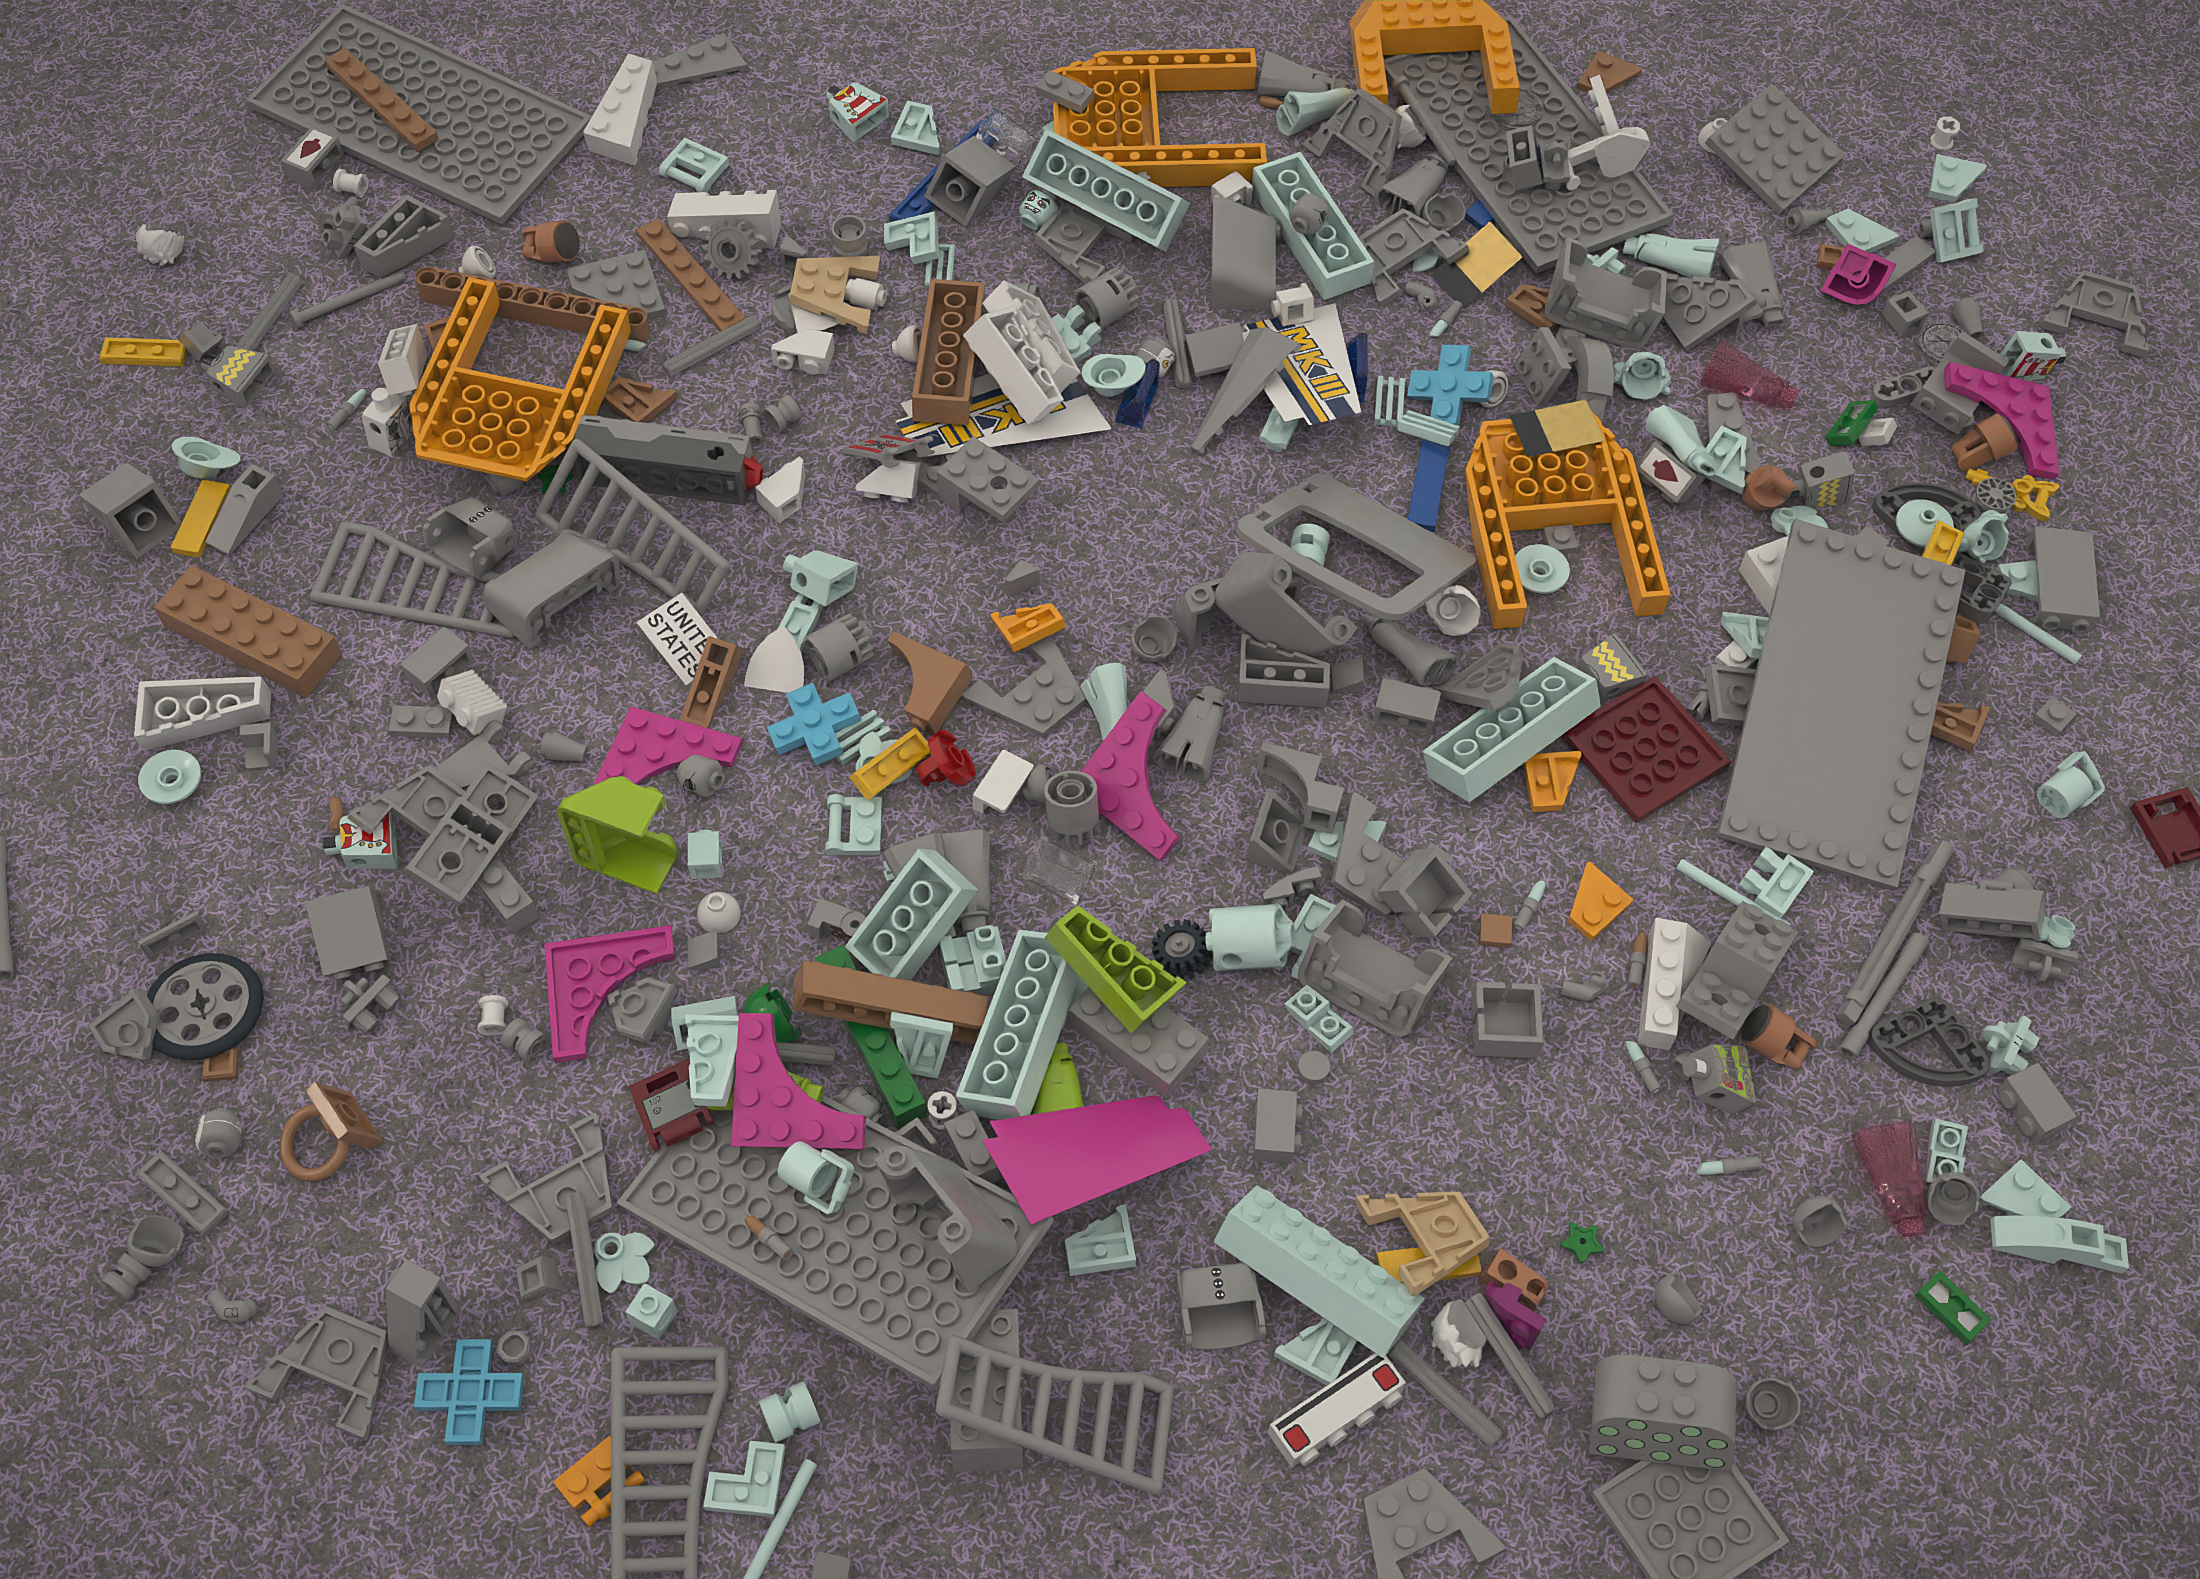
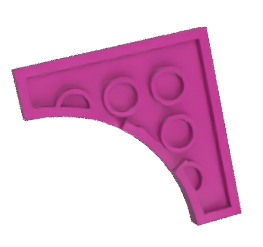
[1944,362,2059,479]
[1081,691,1181,861]
[593,706,743,785]
[544,925,675,1063]
[731,1013,866,1150]

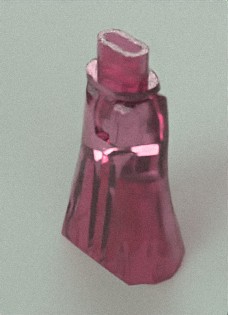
[1700,340,1800,408]
[1851,1121,1927,1237]

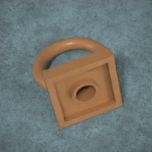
[280,1082,383,1181]

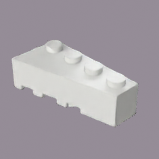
[583,53,657,166]
[667,190,781,249]
[963,306,1064,424]

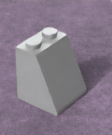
[924,136,1016,227]
[79,463,182,559]
[305,886,391,981]

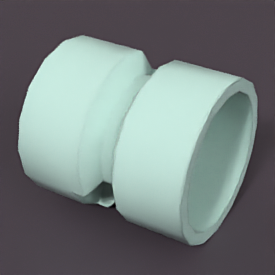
[1291,524,1330,567]
[758,1381,820,1443]

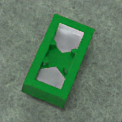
[1825,400,1878,446]
[1914,1271,1992,1345]

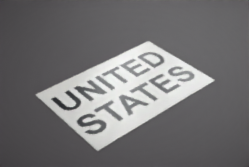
[636,593,718,685]

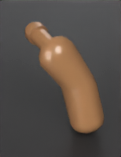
[1259,96,1284,110]
[328,797,344,832]

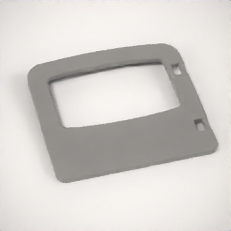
[1236,473,1476,620]

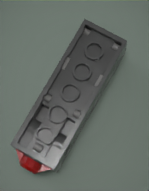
[574,415,763,506]

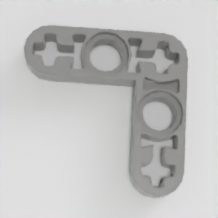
[1870,366,1974,434]

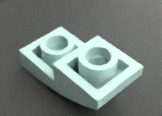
[1284,985,1354,1053]
[1925,1119,1968,1183]

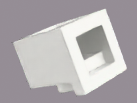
[1210,171,1253,206]
[1271,283,1314,326]

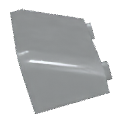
[1209,197,1281,311]
[1545,237,1667,349]
[483,533,621,649]
[1215,552,1358,657]
[1172,571,1302,651]
[1298,899,1453,1037]
[874,1146,1018,1293]

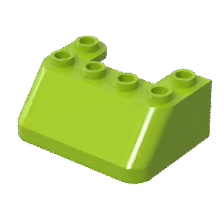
[556,776,679,894]

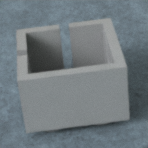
[1378,848,1473,938]
[1471,982,1543,1058]

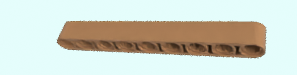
[414,267,650,342]

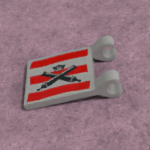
[843,433,935,468]

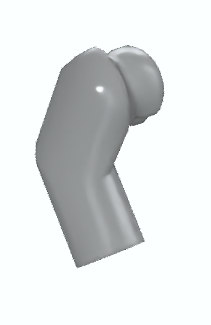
[1560,971,1607,1001]

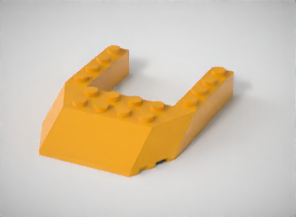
[1349,0,1520,114]
[1052,48,1267,187]
[409,277,631,481]
[1465,412,1671,629]

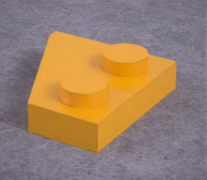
[990,603,1066,652]
[1522,751,1581,813]
[1568,861,1634,941]

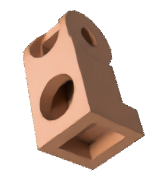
[1478,1248,1549,1311]

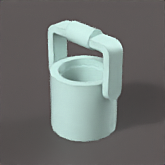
[2037,751,2105,818]
[778,1141,854,1214]

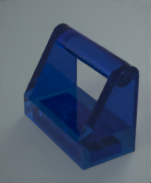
[1346,332,1368,403]
[1116,359,1160,429]

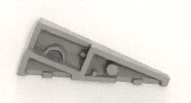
[1190,327,1302,455]

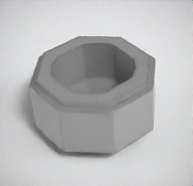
[497,1331,533,1366]

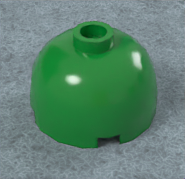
[743,982,802,1043]

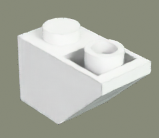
[771,329,835,375]
[755,456,805,523]
[856,459,920,502]

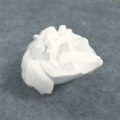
[1394,105,1427,149]
[136,224,184,266]
[1425,585,1481,636]
[1431,1299,1487,1368]

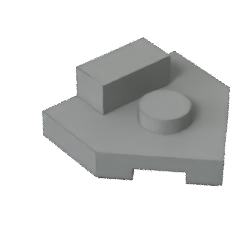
[607,977,678,1044]
[88,988,158,1060]

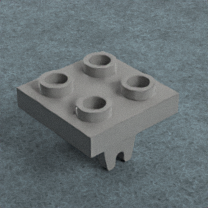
[1515,327,1577,406]

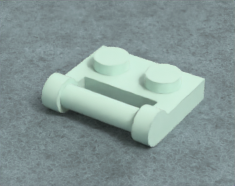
[659,138,729,192]
[1930,198,1984,262]
[825,794,882,855]

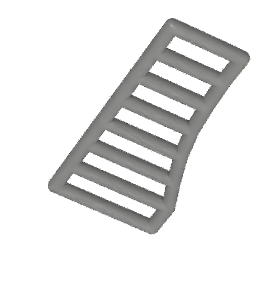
[535,439,730,616]
[310,521,516,638]
[936,1335,1174,1494]
[611,1346,729,1579]

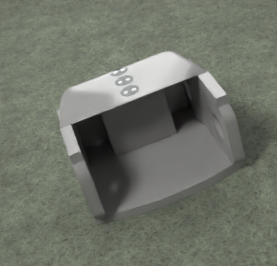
[423,497,519,578]
[1176,1263,1266,1351]

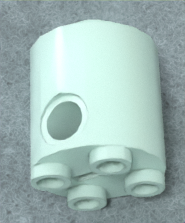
[1206,904,1296,971]

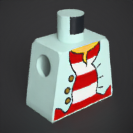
[826,83,889,142]
[2000,331,2066,381]
[323,812,398,869]

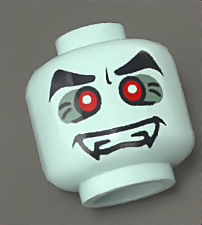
[1019,190,1058,231]

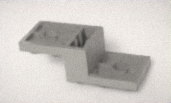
[899,434,1039,522]
[405,762,539,906]
[1676,901,1798,1039]

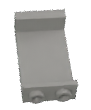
[1910,331,2009,435]
[2026,526,2100,633]

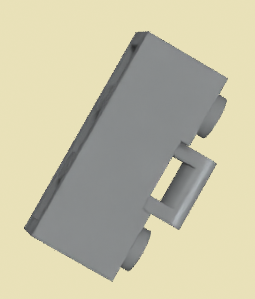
[1939,879,2046,939]

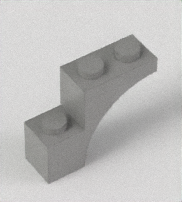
[1257,742,1344,834]

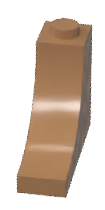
[887,631,973,734]

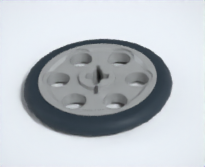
[147,953,264,1060]

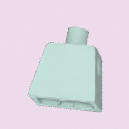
[783,551,858,606]

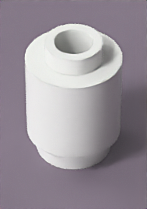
[845,278,887,311]

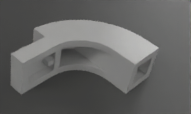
[1566,336,1614,423]

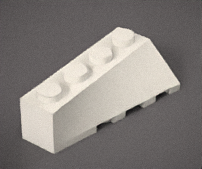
[1638,918,1711,1050]

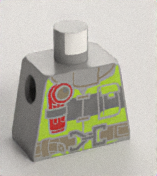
[1683,1044,1756,1114]

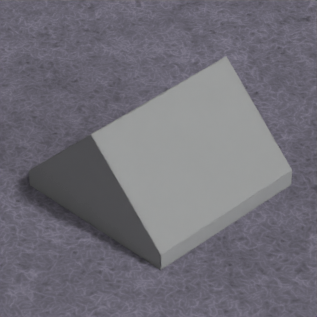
[1185,322,1244,377]
[1247,789,1307,874]

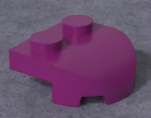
[1483,1280,1547,1351]

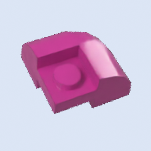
[1821,243,1897,305]

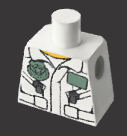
[362,388,413,457]

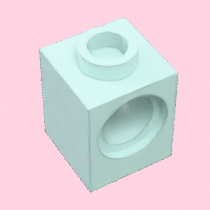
[688,830,722,879]
[625,1283,678,1340]

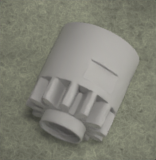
[1074,267,1139,329]
[804,613,874,682]
[1044,771,1099,845]

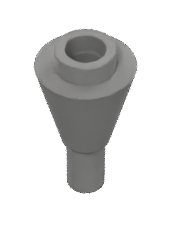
[320,196,359,230]
[1786,208,1833,234]

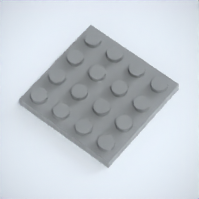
[1705,84,1845,214]
[1590,1460,1790,1579]

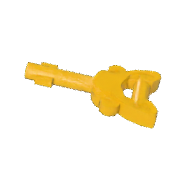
[1965,468,2060,522]

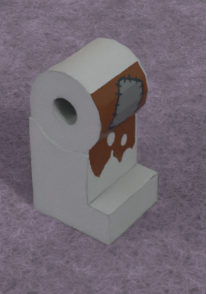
[807,898,866,944]

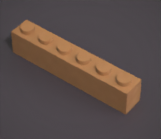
[793,960,988,1045]

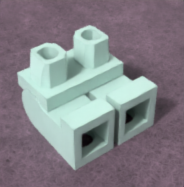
[939,925,1007,995]

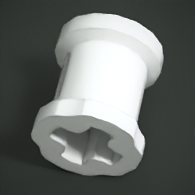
[1931,117,1960,151]
[333,169,369,198]
[477,995,508,1036]
[927,1091,958,1130]

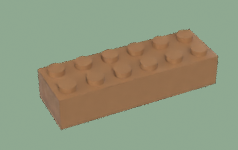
[912,279,985,425]
[154,565,342,698]

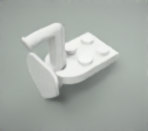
[1566,75,1651,190]

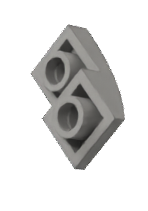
[1261,866,1321,911]

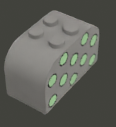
[1589,1355,1737,1471]

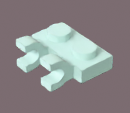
[1051,305,1102,363]
[1738,847,1814,918]

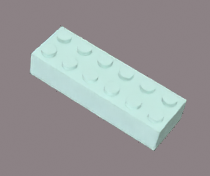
[1022,129,1190,252]
[1252,152,1374,300]
[1423,657,1601,803]
[955,930,1080,1120]
[1214,1185,1425,1358]

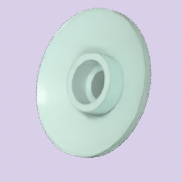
[1896,500,1954,548]
[1515,544,1570,594]
[138,750,201,804]

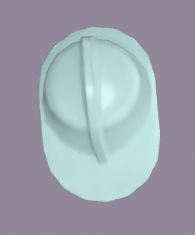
[1081,354,1146,397]
[172,437,241,480]

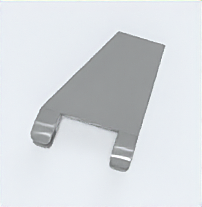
[434,720,534,789]

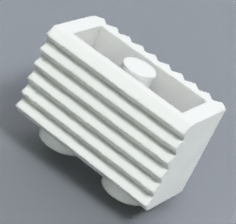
[437,670,507,736]

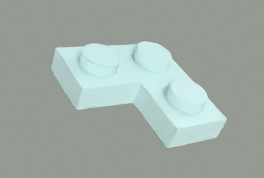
[884,212,939,264]
[703,1441,786,1518]

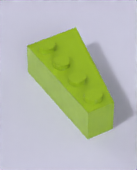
[1045,905,1187,1033]

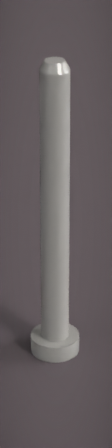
[1391,76,1456,165]
[289,272,406,329]

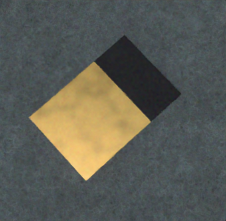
[1431,222,1522,309]
[1510,400,1605,457]

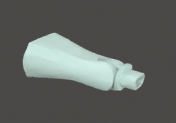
[1276,87,1354,137]
[1623,234,1719,278]
[1645,405,1717,476]
[1080,663,1127,741]

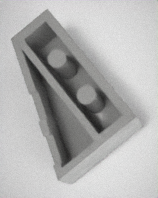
[354,194,455,278]
[1237,633,1330,708]
[386,1259,461,1369]

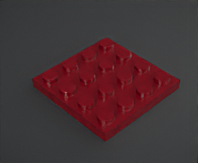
[1561,676,1731,823]

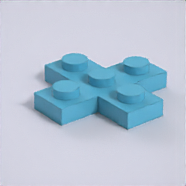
[1407,345,1494,426]
[767,683,862,765]
[414,1339,524,1445]

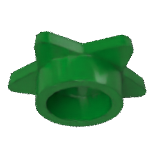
[537,465,574,494]
[1560,1222,1604,1264]

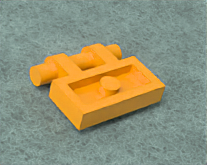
[553,1435,646,1527]

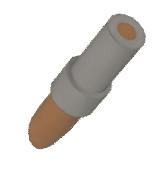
[1628,932,1647,988]
[744,1216,794,1260]

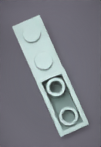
[1990,1216,2129,1274]

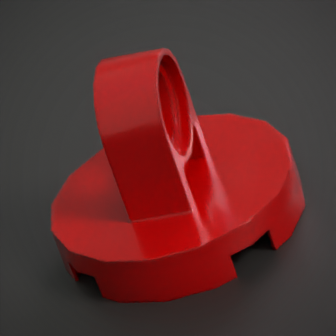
[916,729,976,787]

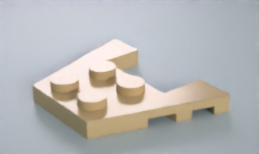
[789,256,880,334]
[1356,1192,1490,1296]

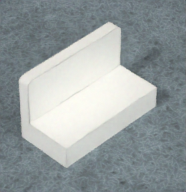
[973,749,1034,814]

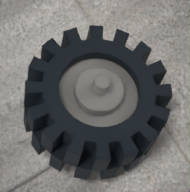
[1152,919,1212,981]

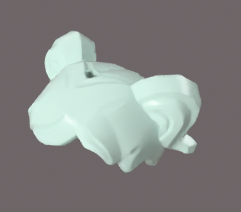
[1613,352,1671,400]
[1957,510,2009,564]

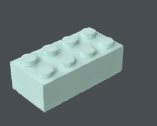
[845,848,979,980]

